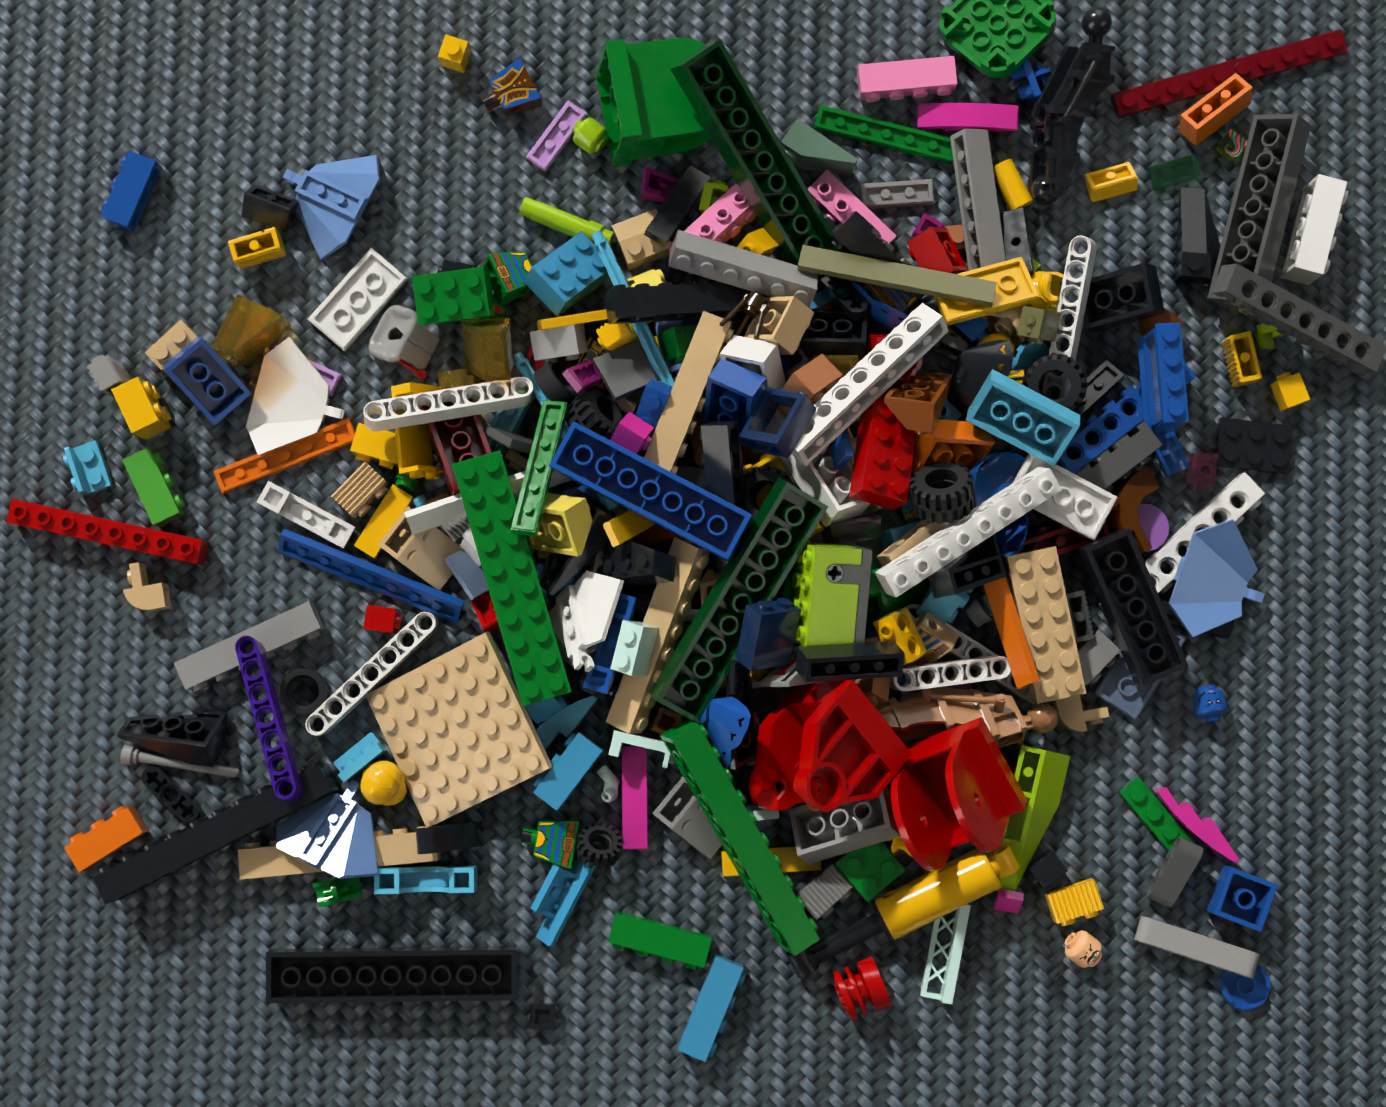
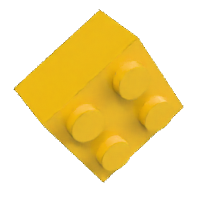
[111,377,172,440]

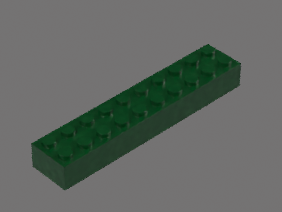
[670,39,844,266]
[650,478,828,723]

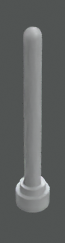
[120,744,240,778]

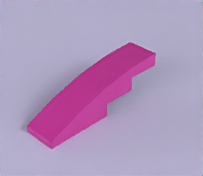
[917,103,1019,132]
[622,746,648,850]
[1153,787,1239,863]

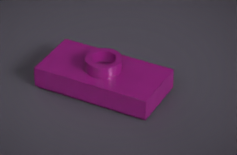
[562,360,603,393]

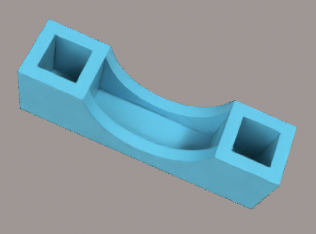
[374,865,477,894]

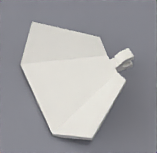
[246,337,346,455]
[549,571,624,672]

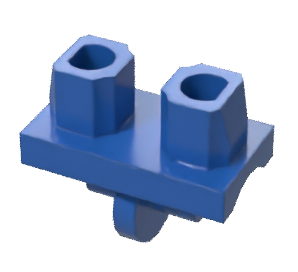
[1011,59,1052,103]
[1155,431,1190,477]

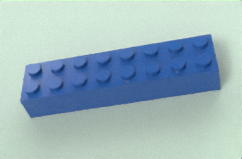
[549,421,753,563]

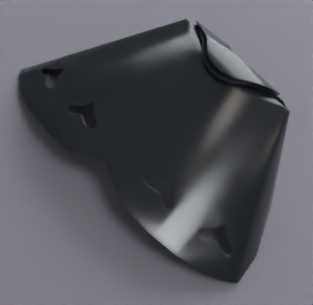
[950,340,1013,409]

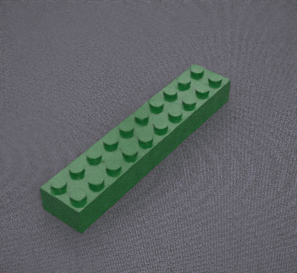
[452,450,571,706]
[660,720,820,956]

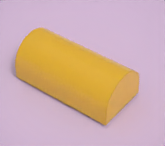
[993,158,1034,210]

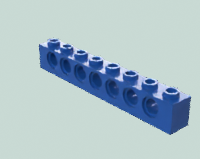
[1056,362,1196,474]

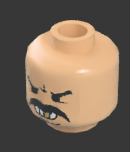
[1065,930,1102,968]

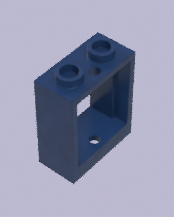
[739,388,816,458]

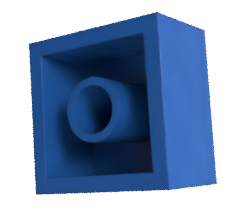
[1206,865,1278,932]

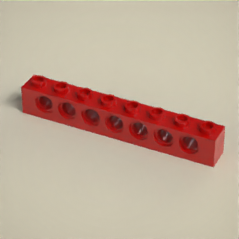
[6,499,209,566]

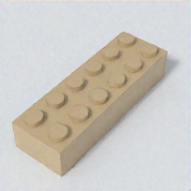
[1002,546,1087,704]

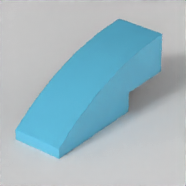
[536,696,598,750]

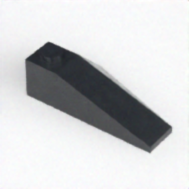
[828,211,912,266]
[539,489,618,596]
[117,709,228,767]

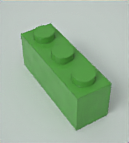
[122,447,185,527]

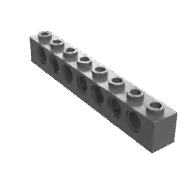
[1212,264,1386,375]

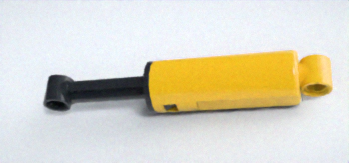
[786,843,1020,978]

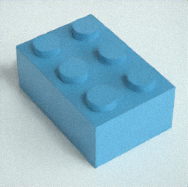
[524,231,609,317]
[533,732,604,811]

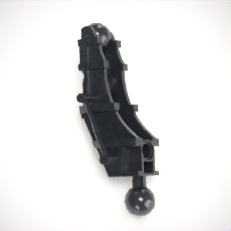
[1028,7,1115,205]

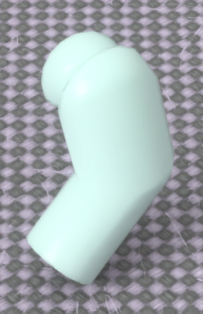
[596,764,620,802]

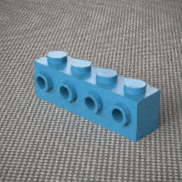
[678,954,746,1062]

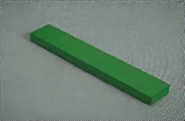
[814,105,954,165]
[511,400,569,536]

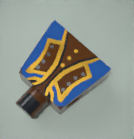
[481,58,543,116]

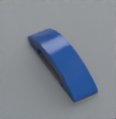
[583,593,637,694]

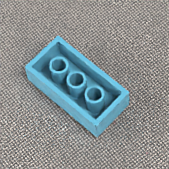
[966,369,1080,466]

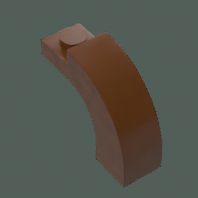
[1108,466,1160,553]

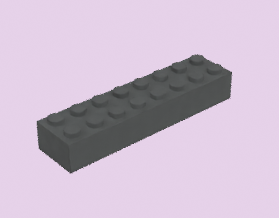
[1207,114,1311,308]

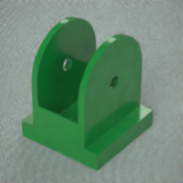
[596,38,711,167]

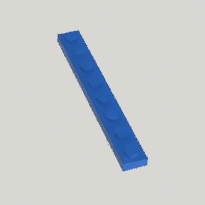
[277,529,465,624]

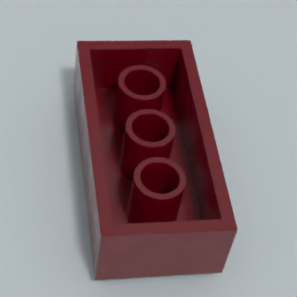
[422,398,492,496]

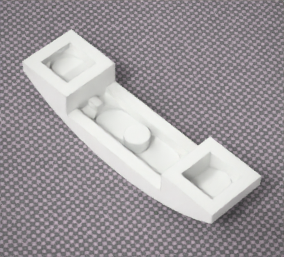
[257,481,355,548]

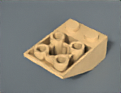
[378,506,462,591]

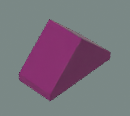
[641,167,680,203]

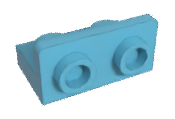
[63,440,114,496]
[334,732,387,782]

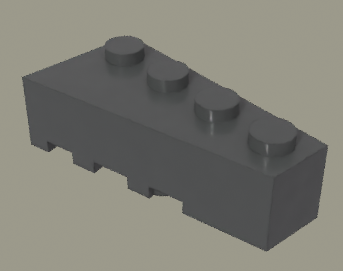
[1075,422,1163,492]

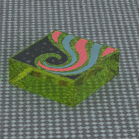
[1215,128,1248,163]

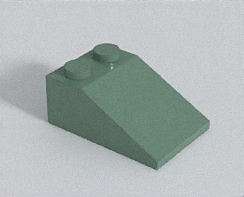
[781,118,858,176]

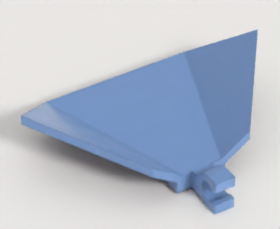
[283,155,380,261]
[1169,519,1265,637]
[276,780,379,879]

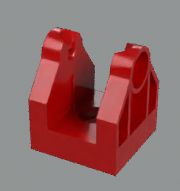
[748,680,912,812]

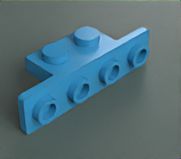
[531,857,596,947]

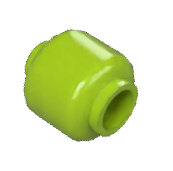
[572,117,609,154]

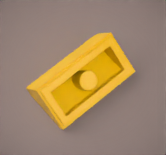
[1084,162,1138,202]

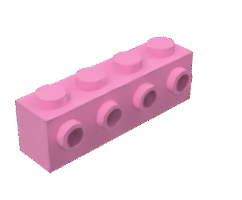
[857,56,957,102]
[808,169,897,244]
[668,183,757,275]

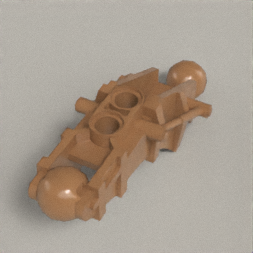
[874,687,1058,748]

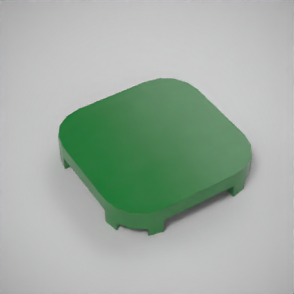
[939,0,1056,78]

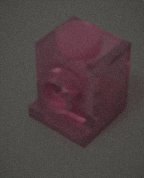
[1187,453,1218,489]

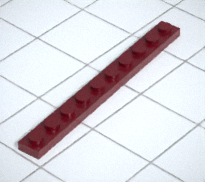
[1111,29,1348,118]

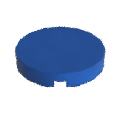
[1219,964,1271,1010]

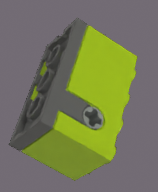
[791,542,873,646]

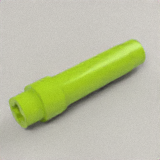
[519,197,615,246]

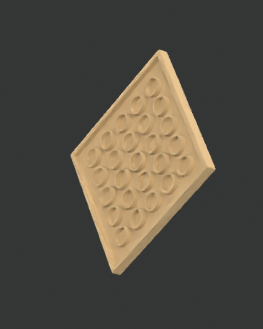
[366,632,553,826]

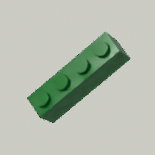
[608,911,712,970]

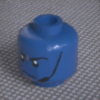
[1192,685,1228,723]

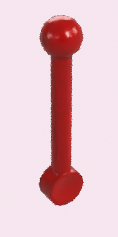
[398,359,427,379]

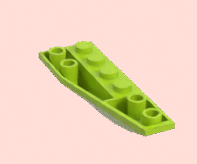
[995,744,1070,891]

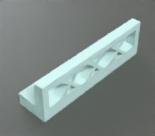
[920,904,971,1004]

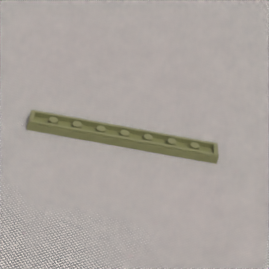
[797,245,997,307]

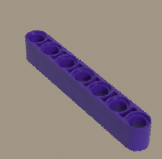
[235,635,303,802]

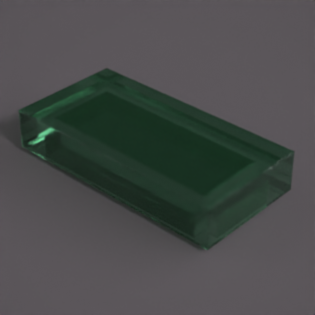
[1147,154,1201,192]

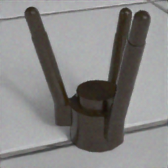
[719,292,769,339]

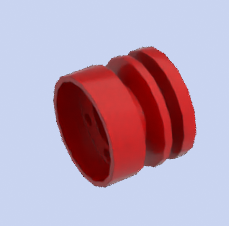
[833,956,892,1022]

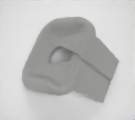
[368,305,440,369]

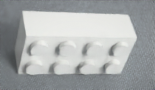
[1280,174,1348,285]

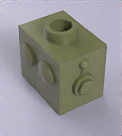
[1017,306,1061,344]

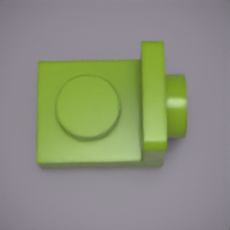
[699,180,730,215]
[1255,324,1286,350]

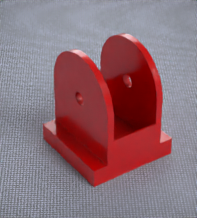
[891,717,1028,871]

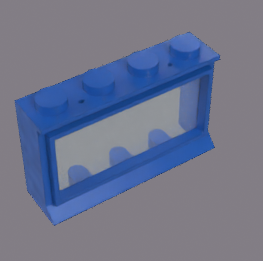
[1137,323,1189,433]

